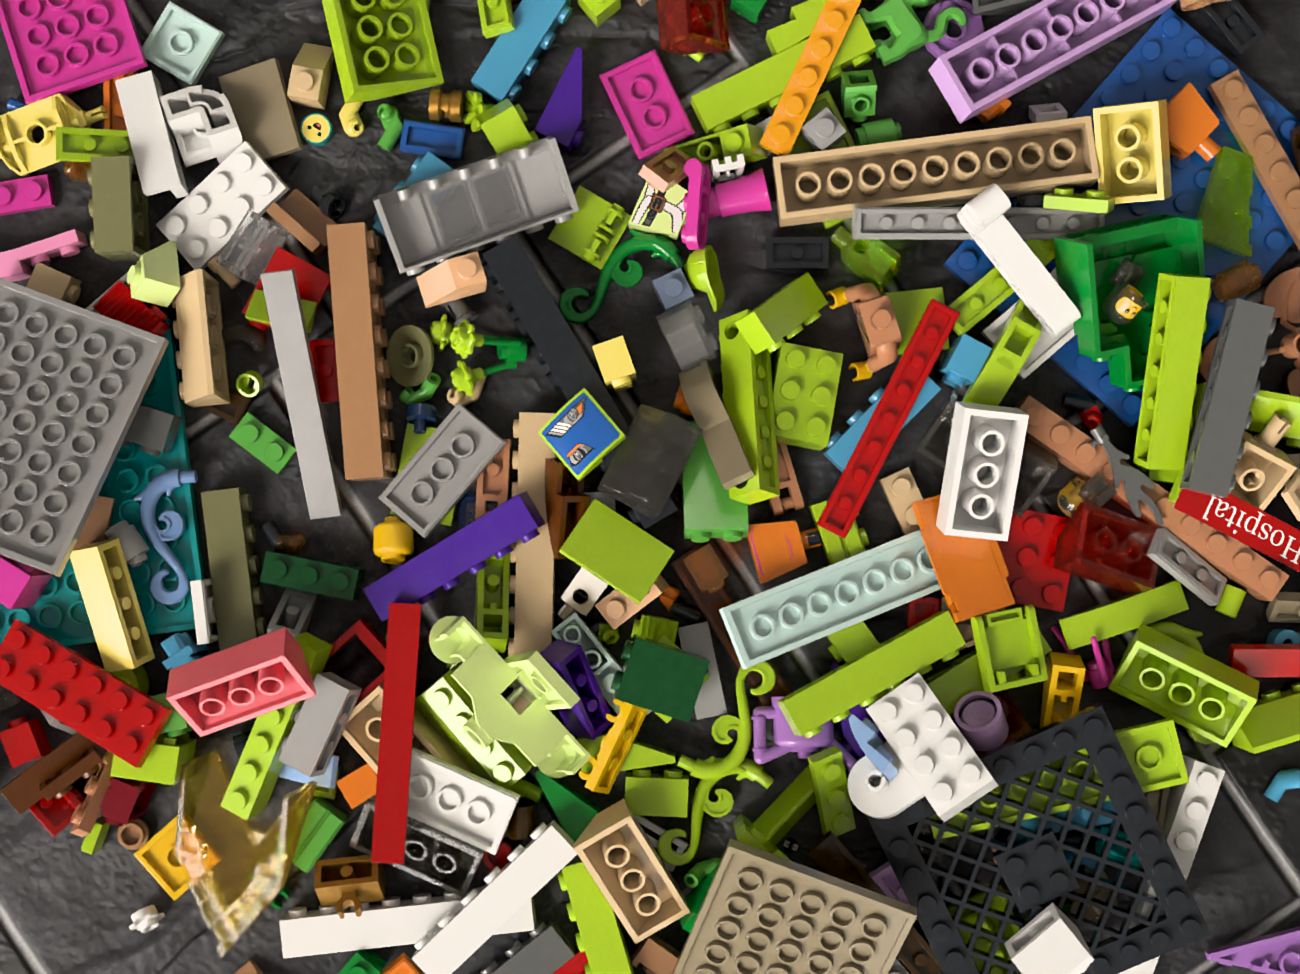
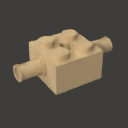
[1229,413,1297,511]

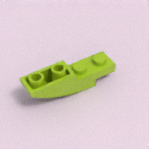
[961,298,1042,406]

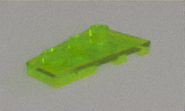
[1197,146,1253,258]

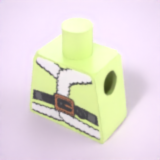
[628,181,688,240]

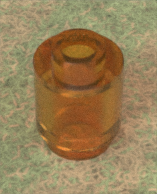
[1211,260,1263,302]

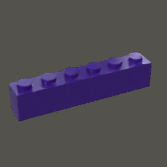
[363,491,546,621]

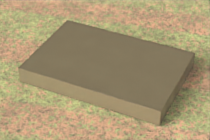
[218,58,303,161]

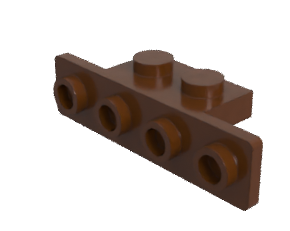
[1,732,106,814]

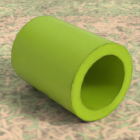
[1214,584,1247,618]

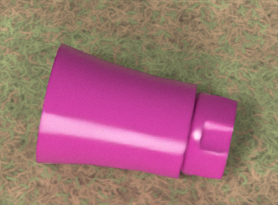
[709,168,772,219]

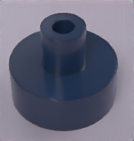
[405,403,437,434]

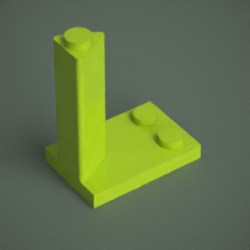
[733,748,847,861]

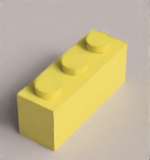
[592,335,637,393]

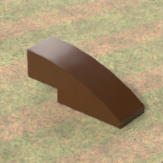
[545,458,590,559]

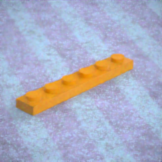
[759,0,862,156]

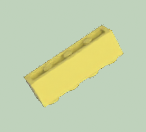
[70,538,155,672]

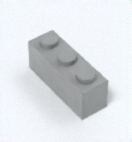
[278,672,362,777]

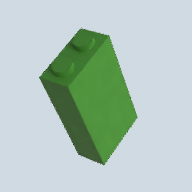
[681,421,749,543]

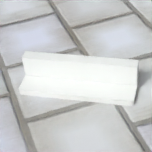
[115,70,189,199]

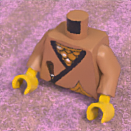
[826,283,902,381]

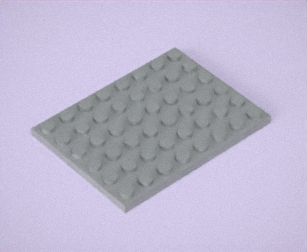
[0,278,169,577]

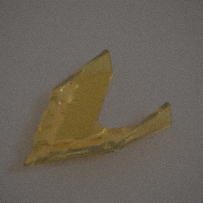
[175,751,317,958]

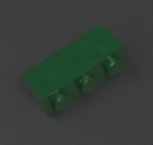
[260,550,365,601]

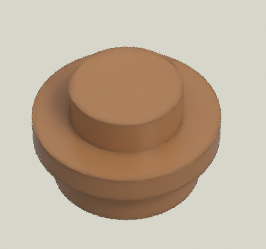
[117,818,150,850]

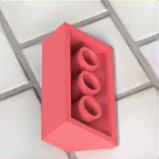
[166,627,316,737]

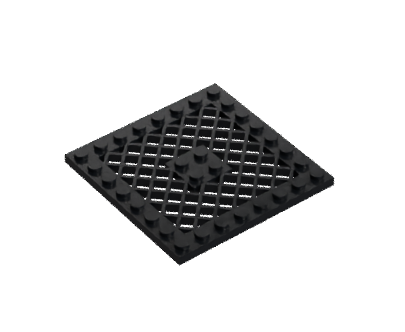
[866,702,1211,974]

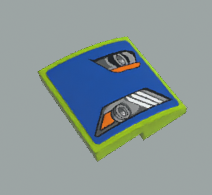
[538,388,626,481]

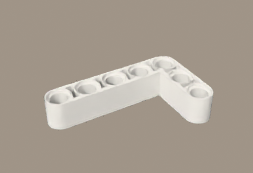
[957,183,1081,337]

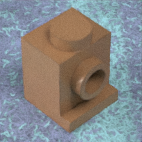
[631,934,680,974]

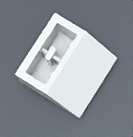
[1004,902,1095,974]

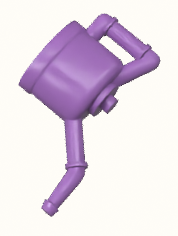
[751,696,859,773]

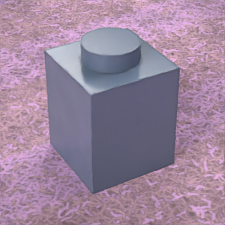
[652,267,694,314]

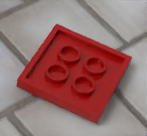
[997,507,1081,612]

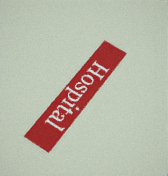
[1173,489,1300,572]

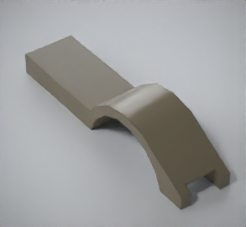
[678,360,755,490]

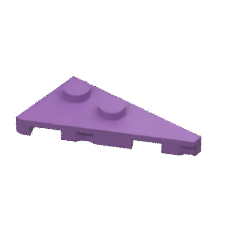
[1205,926,1300,974]

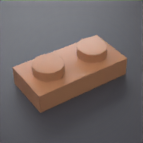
[638,145,691,193]

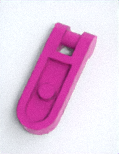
[681,158,712,250]

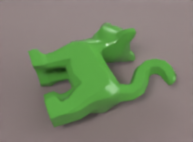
[857,0,968,66]

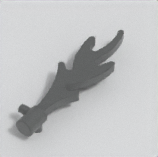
[1090,424,1164,525]

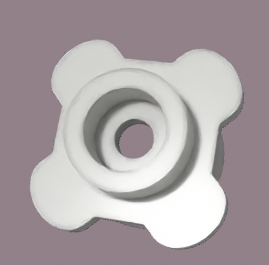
[129,905,165,933]

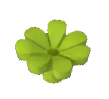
[463,90,494,132]

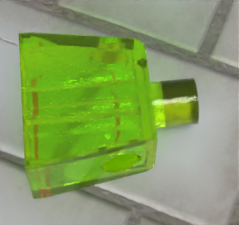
[831,225,901,293]

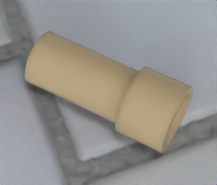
[207,255,241,289]

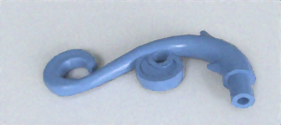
[134,468,198,605]

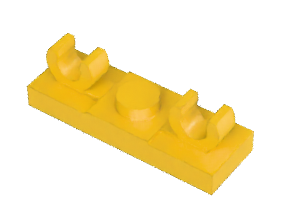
[578,698,648,794]

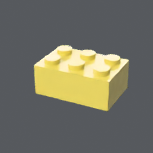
[1093,99,1172,204]

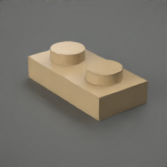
[879,467,923,536]

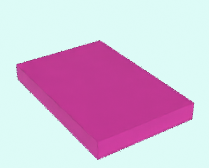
[599,49,695,161]

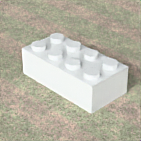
[936,401,1029,541]

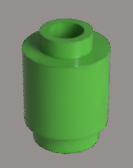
[854,117,902,146]

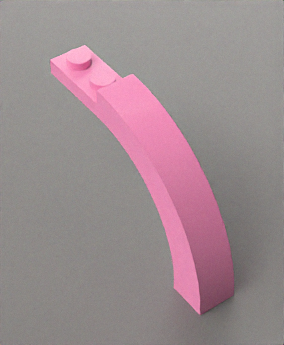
[0,229,89,282]

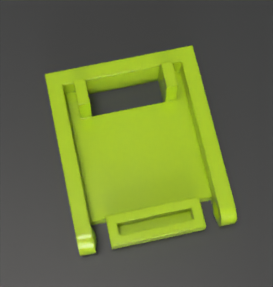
[971,605,1049,693]

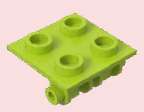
[548,185,631,270]

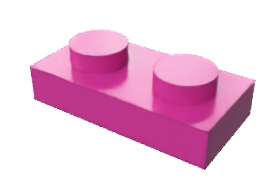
[0,174,56,216]

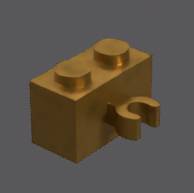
[314,854,385,919]

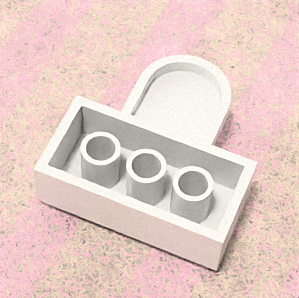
[848,673,998,822]

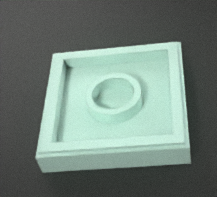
[142,1,225,86]

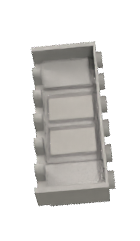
[372,136,579,276]

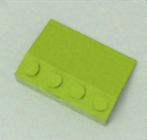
[322,0,444,104]

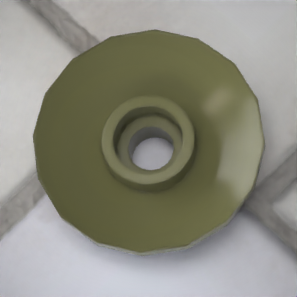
[386,325,434,387]

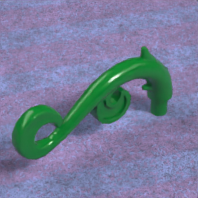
[558,229,686,324]

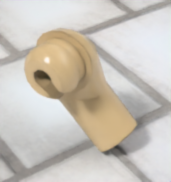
[447,375,487,406]

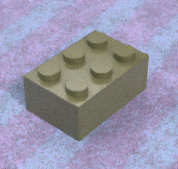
[87,156,151,262]

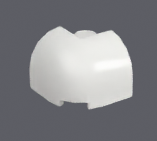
[159,85,243,167]

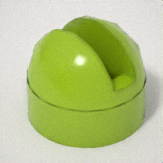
[236,370,264,397]

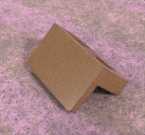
[266,189,336,257]

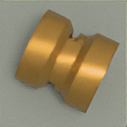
[429,88,464,122]

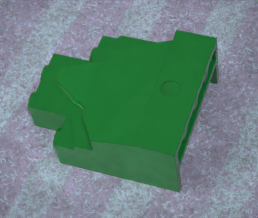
[1053,213,1208,392]

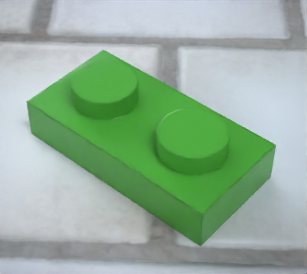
[229,412,297,475]

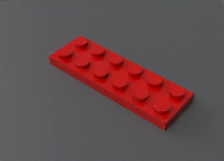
[0,619,173,768]

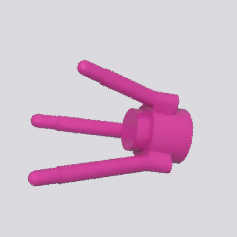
[1051,626,1115,689]

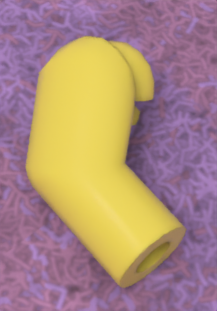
[339,102,364,137]

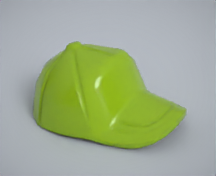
[684,245,725,312]

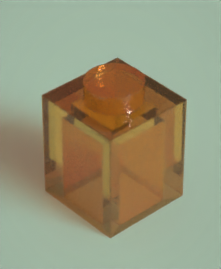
[682,543,729,594]

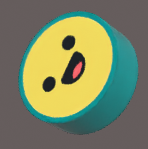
[300,113,333,146]

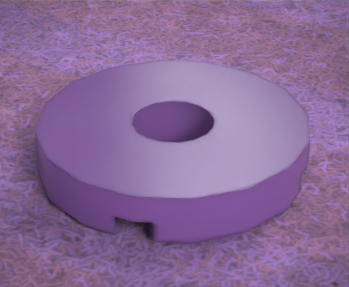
[923,0,985,59]

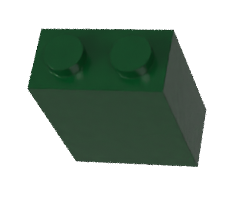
[610,634,710,723]

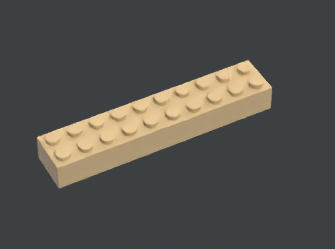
[772,116,1099,227]

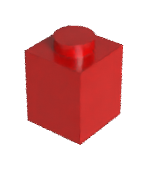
[0,716,52,768]

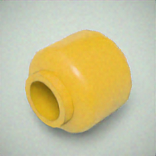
[373,516,414,564]

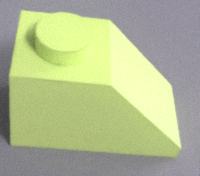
[127,241,181,308]

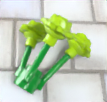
[429,314,527,397]

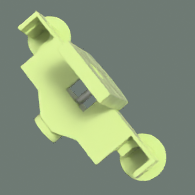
[429,616,591,778]

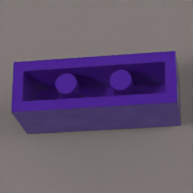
[540,639,613,740]

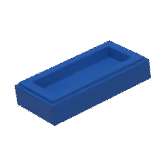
[399,119,466,161]

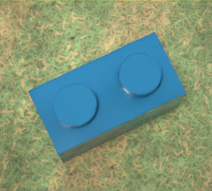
[936,334,992,389]

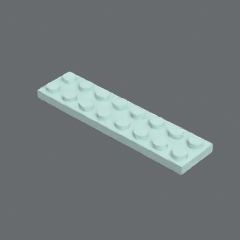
[719,530,941,669]

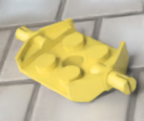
[0,93,108,177]

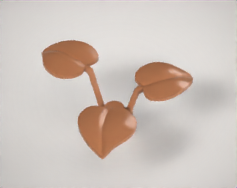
[1198,267,1300,397]

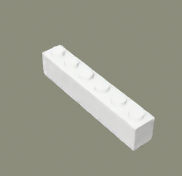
[412,820,577,974]

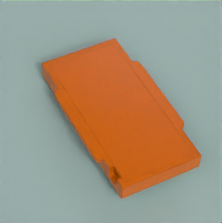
[912,495,1015,623]

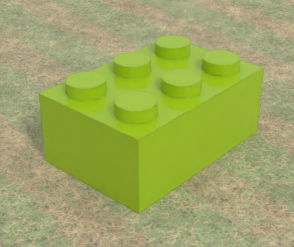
[771,343,843,451]

